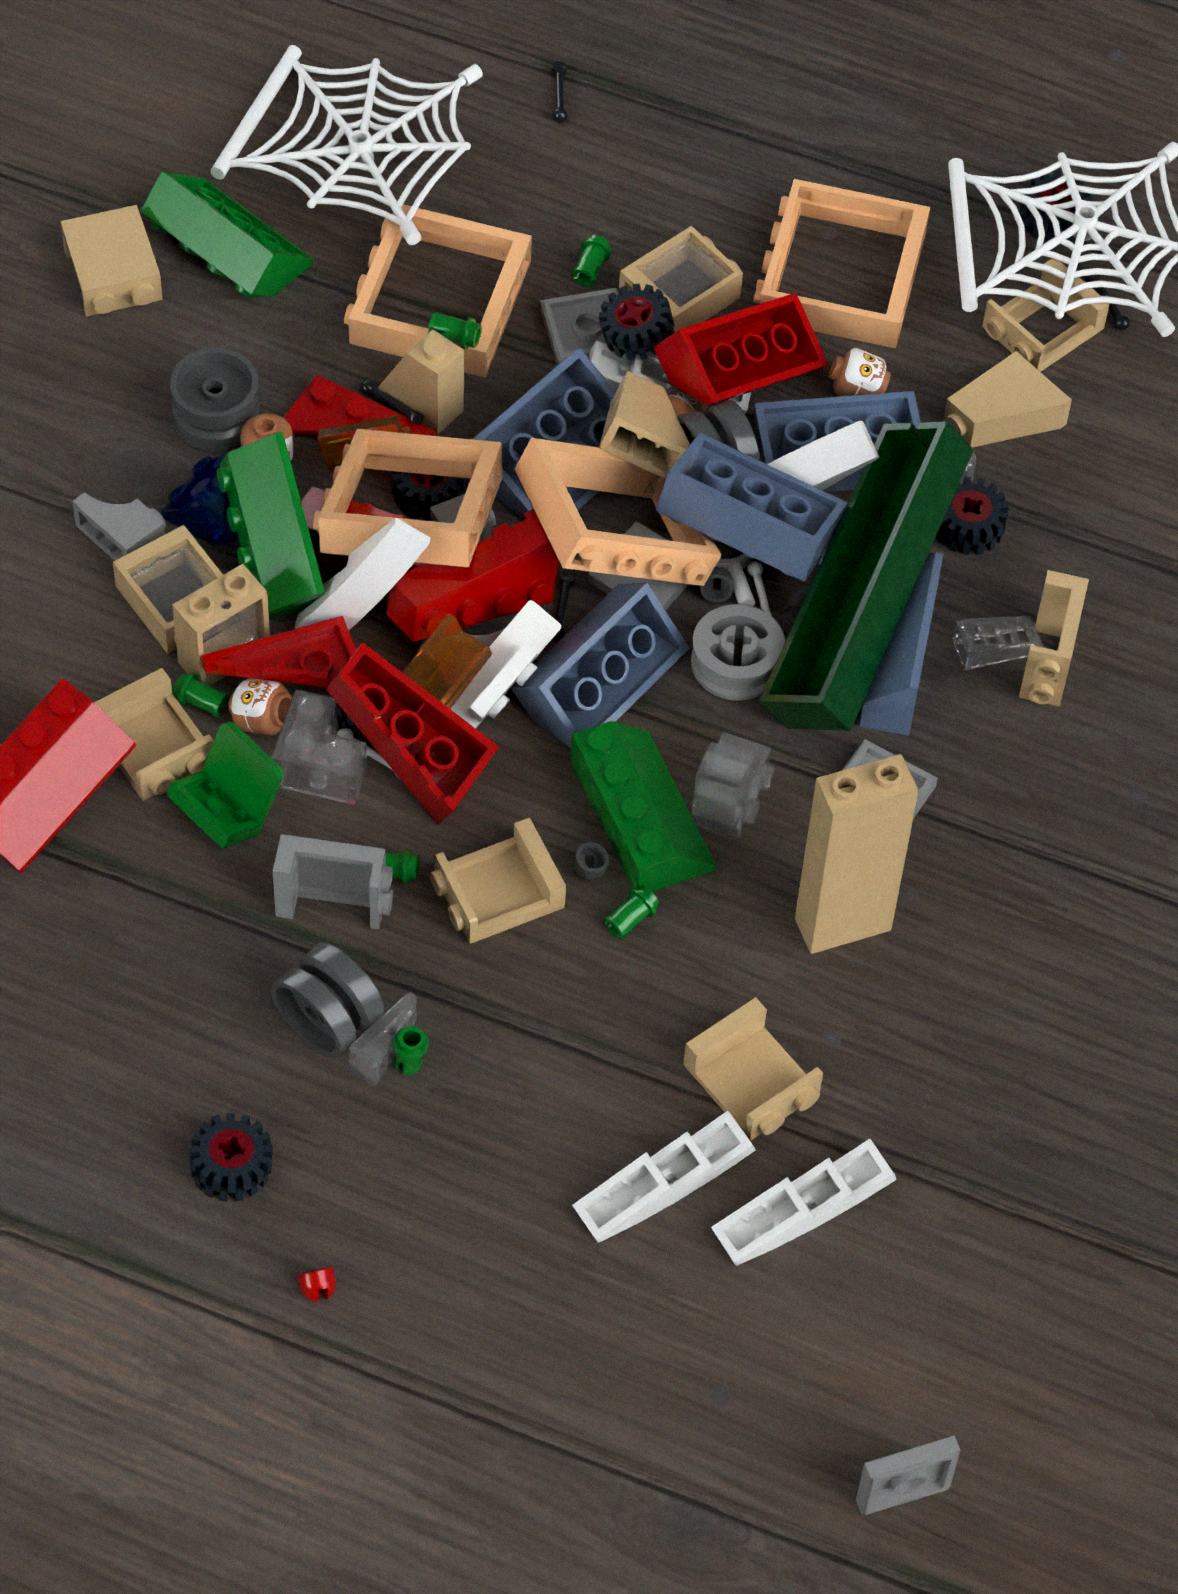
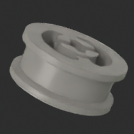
[691,604,785,701]

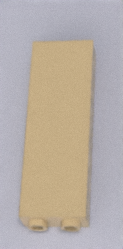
[795,754,919,954]

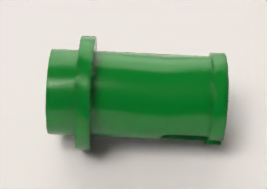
[572,235,611,287]
[428,311,482,350]
[172,673,229,718]
[386,849,420,884]
[603,886,659,940]
[393,1026,429,1075]

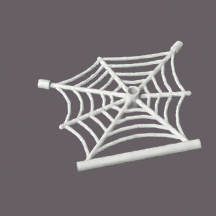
[210,45,483,245]
[948,141,1178,337]

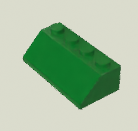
[140,171,315,298]
[217,432,325,621]
[570,721,716,892]

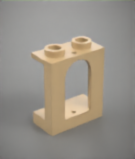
[982,258,1110,372]
[1019,570,1089,706]

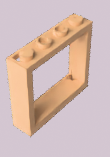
[753,179,930,349]
[344,204,532,378]
[313,429,503,567]
[515,438,722,586]

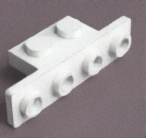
[442,600,561,728]

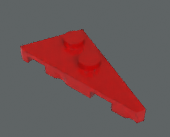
[283,375,437,443]
[202,616,357,688]

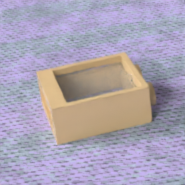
[619,226,743,332]
[113,525,238,654]
[172,564,270,686]

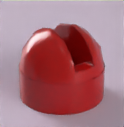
[297,1266,336,1303]

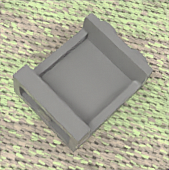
[273,834,393,930]

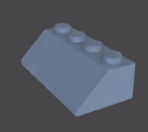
[754,391,921,492]
[656,433,848,582]
[859,552,944,736]
[511,582,690,748]

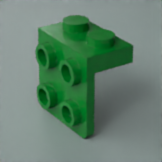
[167,721,283,849]

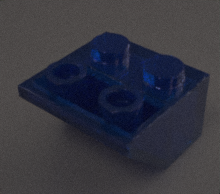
[160,451,239,545]

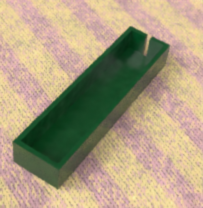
[759,421,974,731]

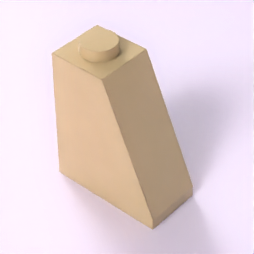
[377,330,464,435]
[943,351,1072,448]
[599,370,690,479]

